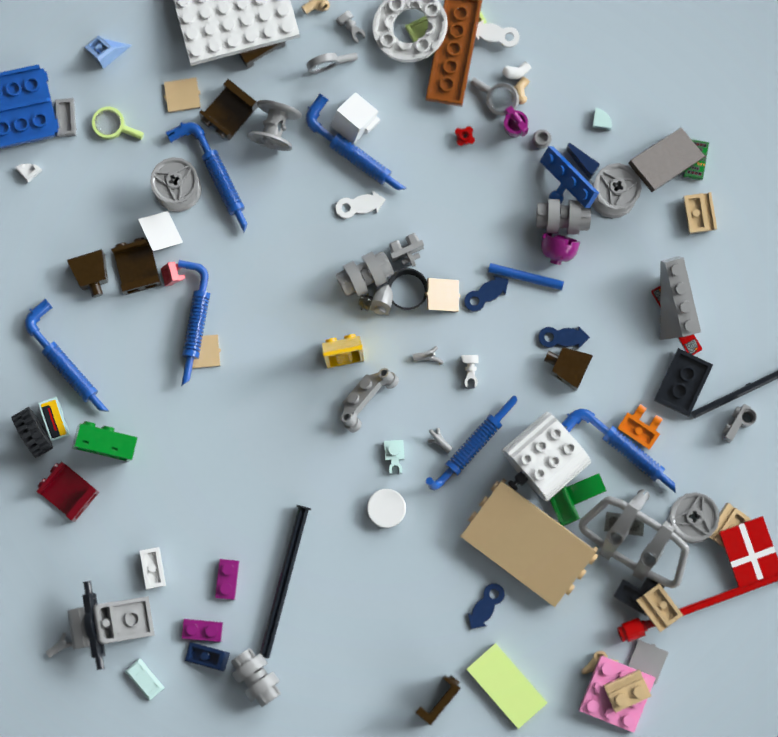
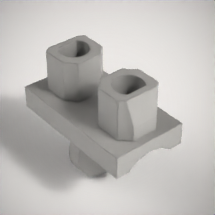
[389,233,424,267]

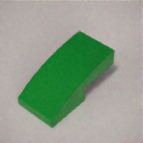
[566,473,607,505]

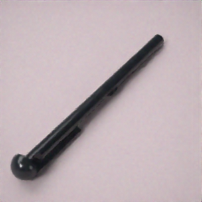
[691,371,778,419]

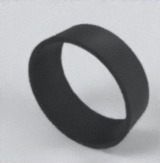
[387,268,427,310]

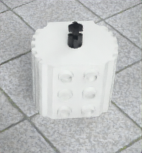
[502,412,591,502]

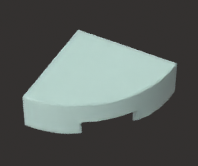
[593,108,612,130]

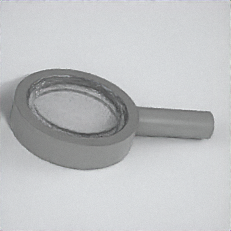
[306,53,358,74]
[470,77,519,116]

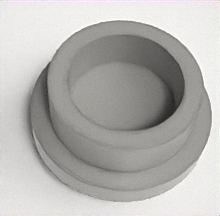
[532,130,551,148]

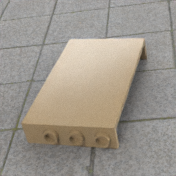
[460,478,598,607]

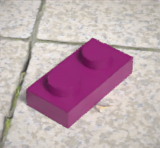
[215,559,240,600]
[182,619,223,642]

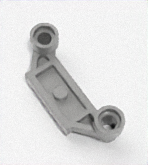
[341,368,399,433]

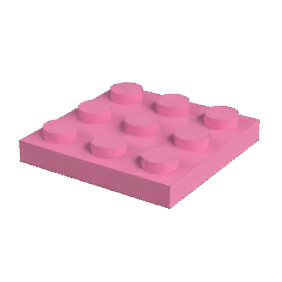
[579,655,656,733]

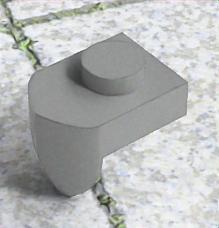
[371,284,393,316]

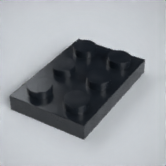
[654,348,713,417]

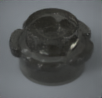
[358,293,373,311]

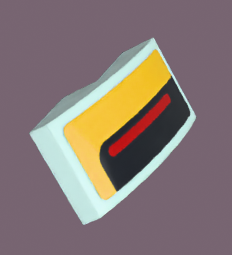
[38,396,70,441]

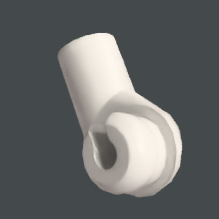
[503,62,531,80]

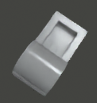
[722,404,757,443]

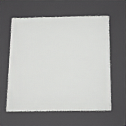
[138,211,183,251]

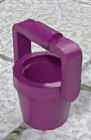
[504,105,528,137]

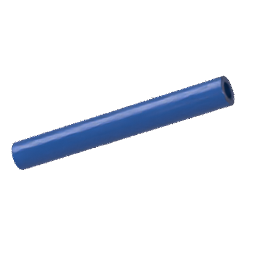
[488,263,564,290]

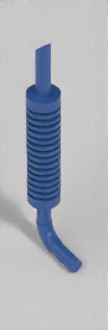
[178,260,210,386]
[426,395,517,490]

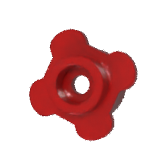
[455,126,475,146]

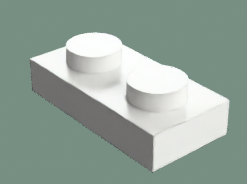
[140,547,166,589]

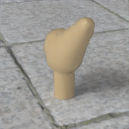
[581,651,618,674]

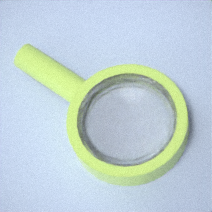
[92,107,144,140]

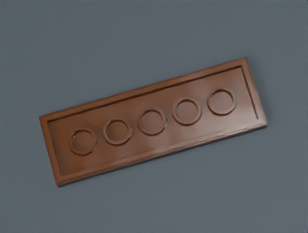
[425,0,483,107]

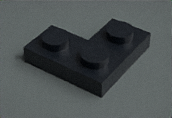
[613,578,665,617]

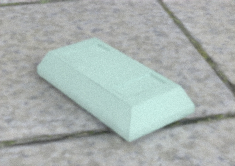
[125,658,164,701]

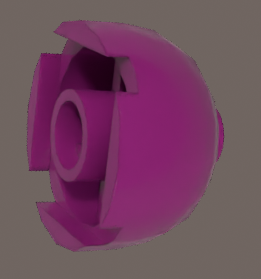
[541,233,580,265]

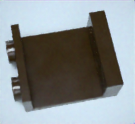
[199,79,258,140]
[111,237,161,295]

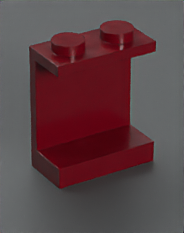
[36,461,99,522]

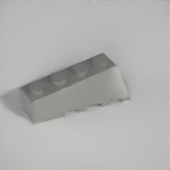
[660,256,701,340]

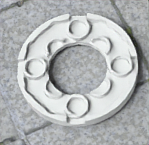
[373,0,447,62]

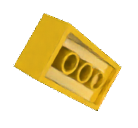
[322,334,364,368]

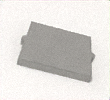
[628,640,669,684]

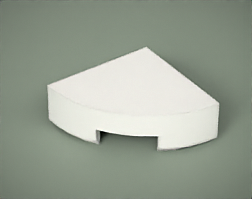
[15,164,43,183]

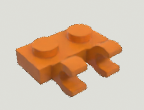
[617,404,663,450]

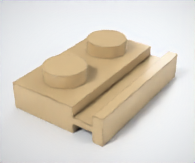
[683,192,717,234]
[710,503,751,548]
[636,584,683,632]
[603,669,652,712]

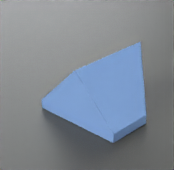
[85,36,132,69]

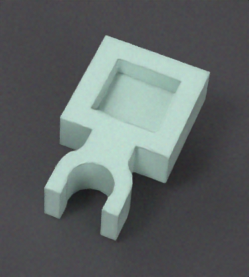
[384,440,405,474]

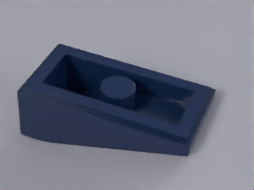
[566,143,600,179]
[185,642,230,671]

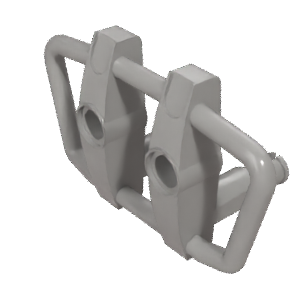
[579,489,689,588]

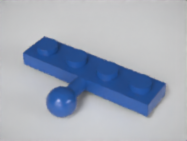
[539,146,599,208]

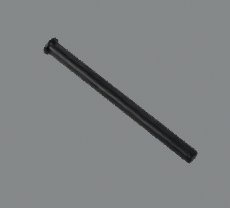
[259,505,311,658]

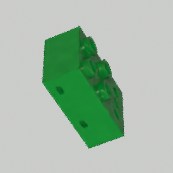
[72,421,138,462]

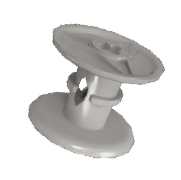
[247,100,302,151]
[150,157,202,212]
[592,163,642,218]
[669,492,720,544]

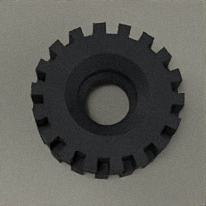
[11,407,53,458]

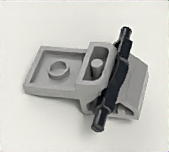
[67,581,155,670]

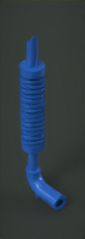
[306,93,407,190]
[166,122,247,232]
[25,299,109,412]
[562,409,676,493]

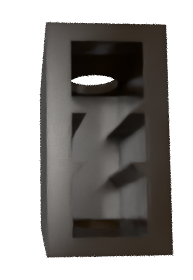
[67,249,108,298]
[544,347,593,391]

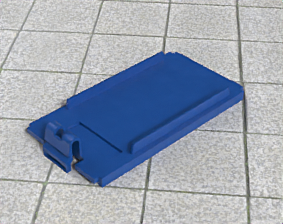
[0,64,59,149]

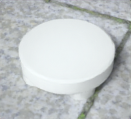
[367,489,406,528]

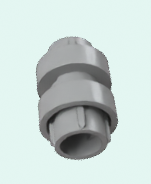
[536,199,591,235]
[336,252,394,297]
[231,648,281,707]

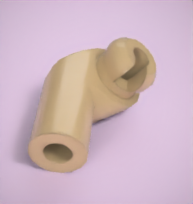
[302,0,330,14]
[513,76,530,105]

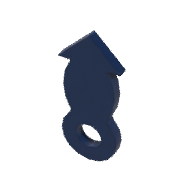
[464,276,509,312]
[538,326,590,349]
[468,583,505,629]

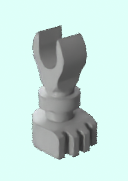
[336,10,365,43]

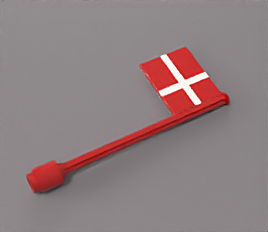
[617,516,778,642]

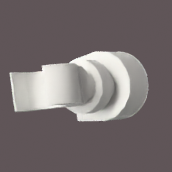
[461,355,478,387]

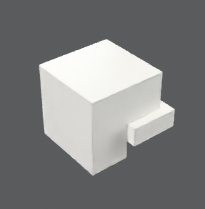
[331,92,380,144]

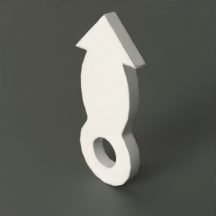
[476,20,520,48]
[336,191,386,219]

